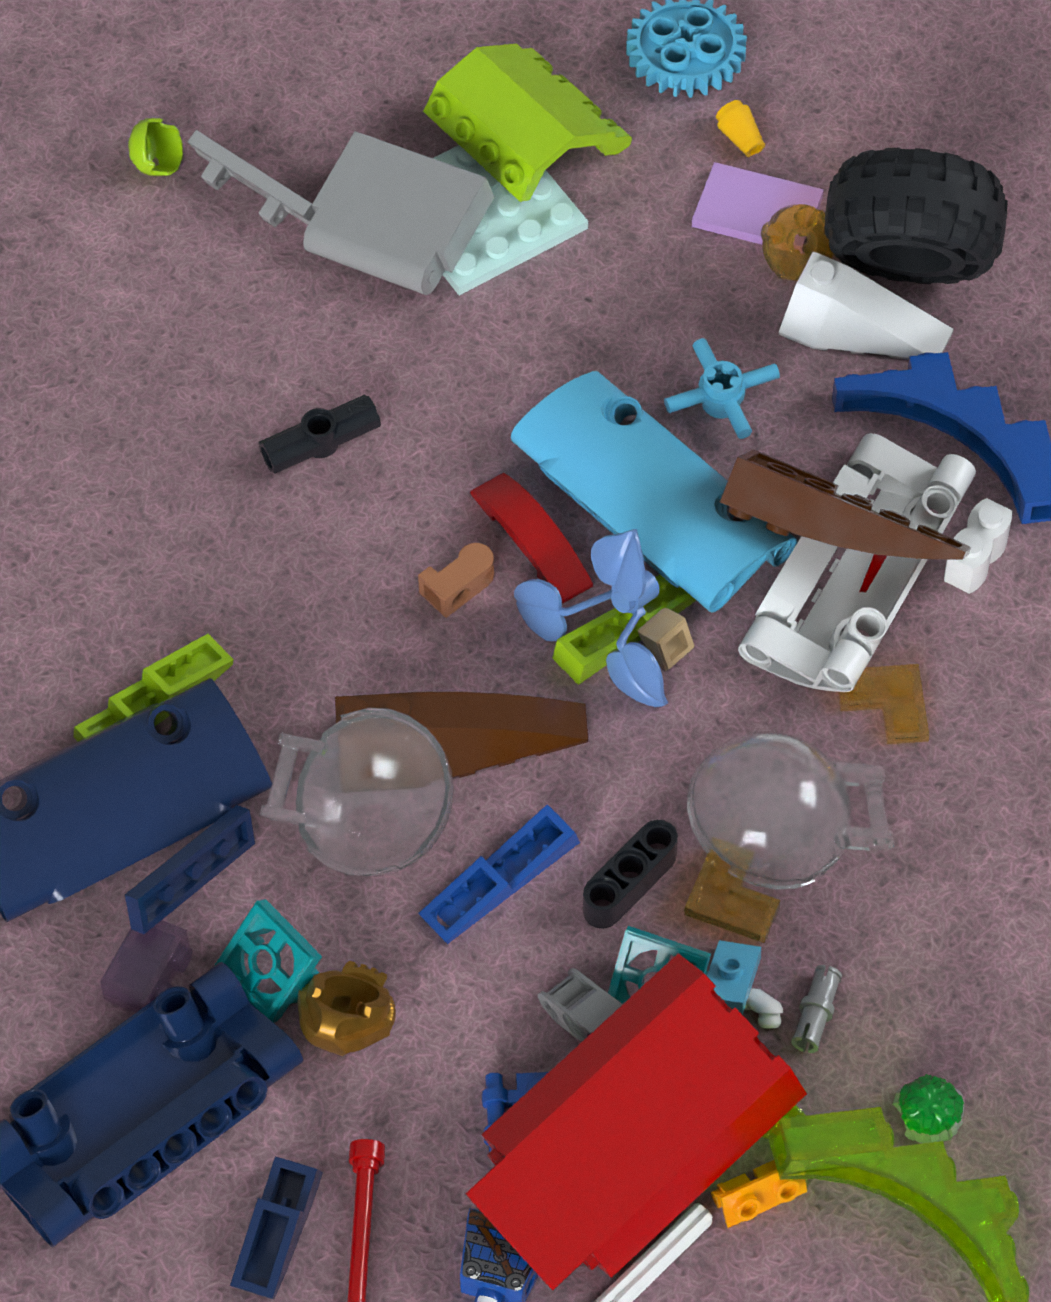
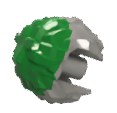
[893,1074,965,1145]

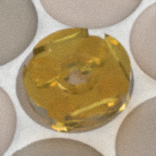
[761,204,833,281]

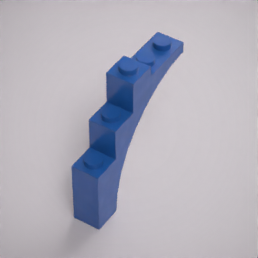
[832,352,1051,524]

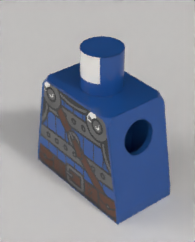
[460,1208,538,1302]

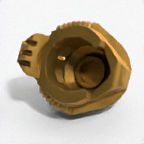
[297,961,396,1056]

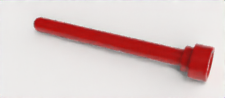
[347,1139,385,1302]

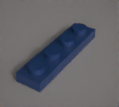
[125,805,255,934]

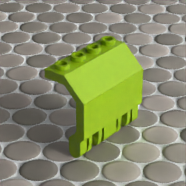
[423,43,632,202]

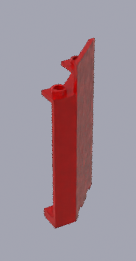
[465,953,807,1290]

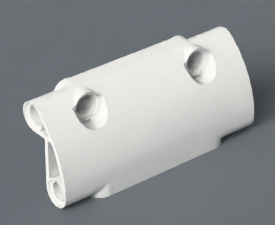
[738,433,976,692]

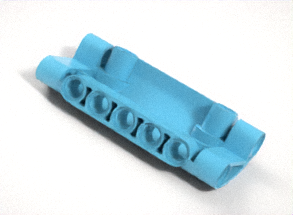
[511,371,798,613]

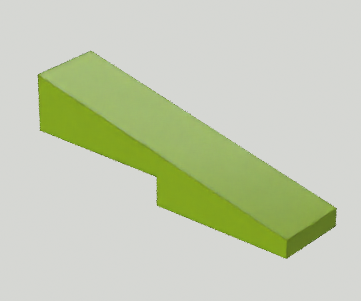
[552,574,696,685]

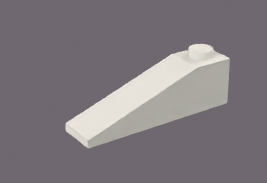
[779,251,953,360]

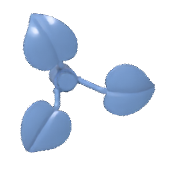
[514,529,669,707]

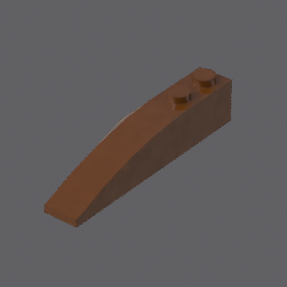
[720,449,971,560]
[335,692,588,793]

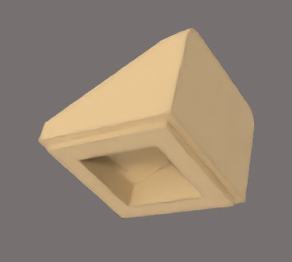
[638,608,694,671]

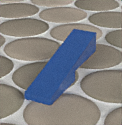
[418,804,580,944]

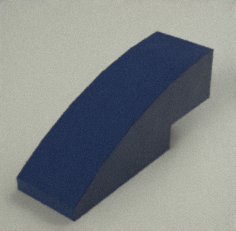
[230,1156,323,1299]

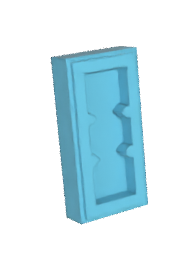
[707,940,761,1015]

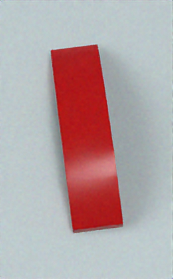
[470,472,593,604]

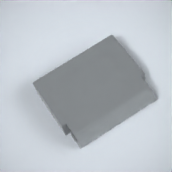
[303,131,494,295]

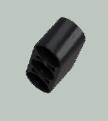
[583,819,678,929]

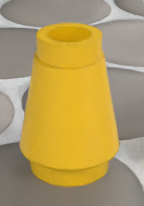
[716,100,765,157]

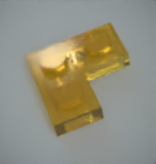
[838,664,929,744]
[684,837,780,943]

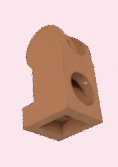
[418,543,494,618]

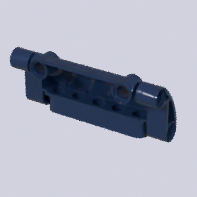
[0,678,272,923]
[0,962,304,1247]

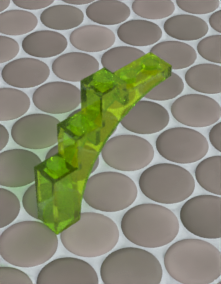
[768,1107,1029,1302]

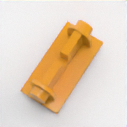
[711,1155,807,1228]

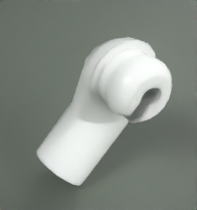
[744,988,783,1028]

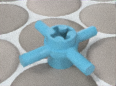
[664,338,780,439]

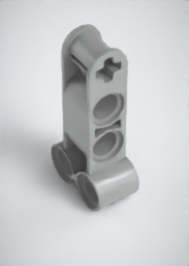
[538,968,622,1042]

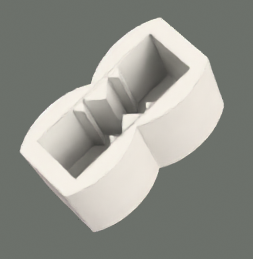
[944,498,1012,594]

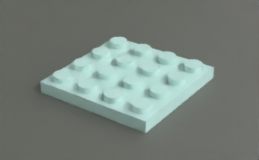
[433,145,588,295]

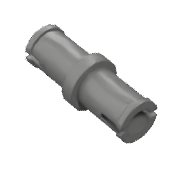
[791,965,842,1053]

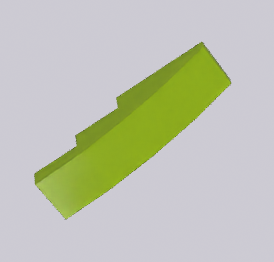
[73,634,234,742]

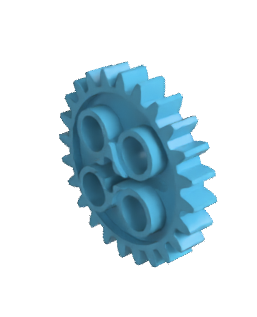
[626,0,747,98]

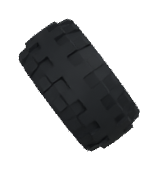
[824,147,1008,284]

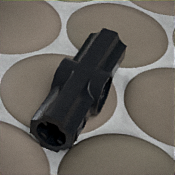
[259,395,381,474]

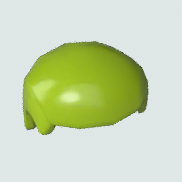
[128,118,183,176]

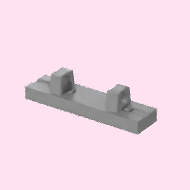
[188,130,315,227]

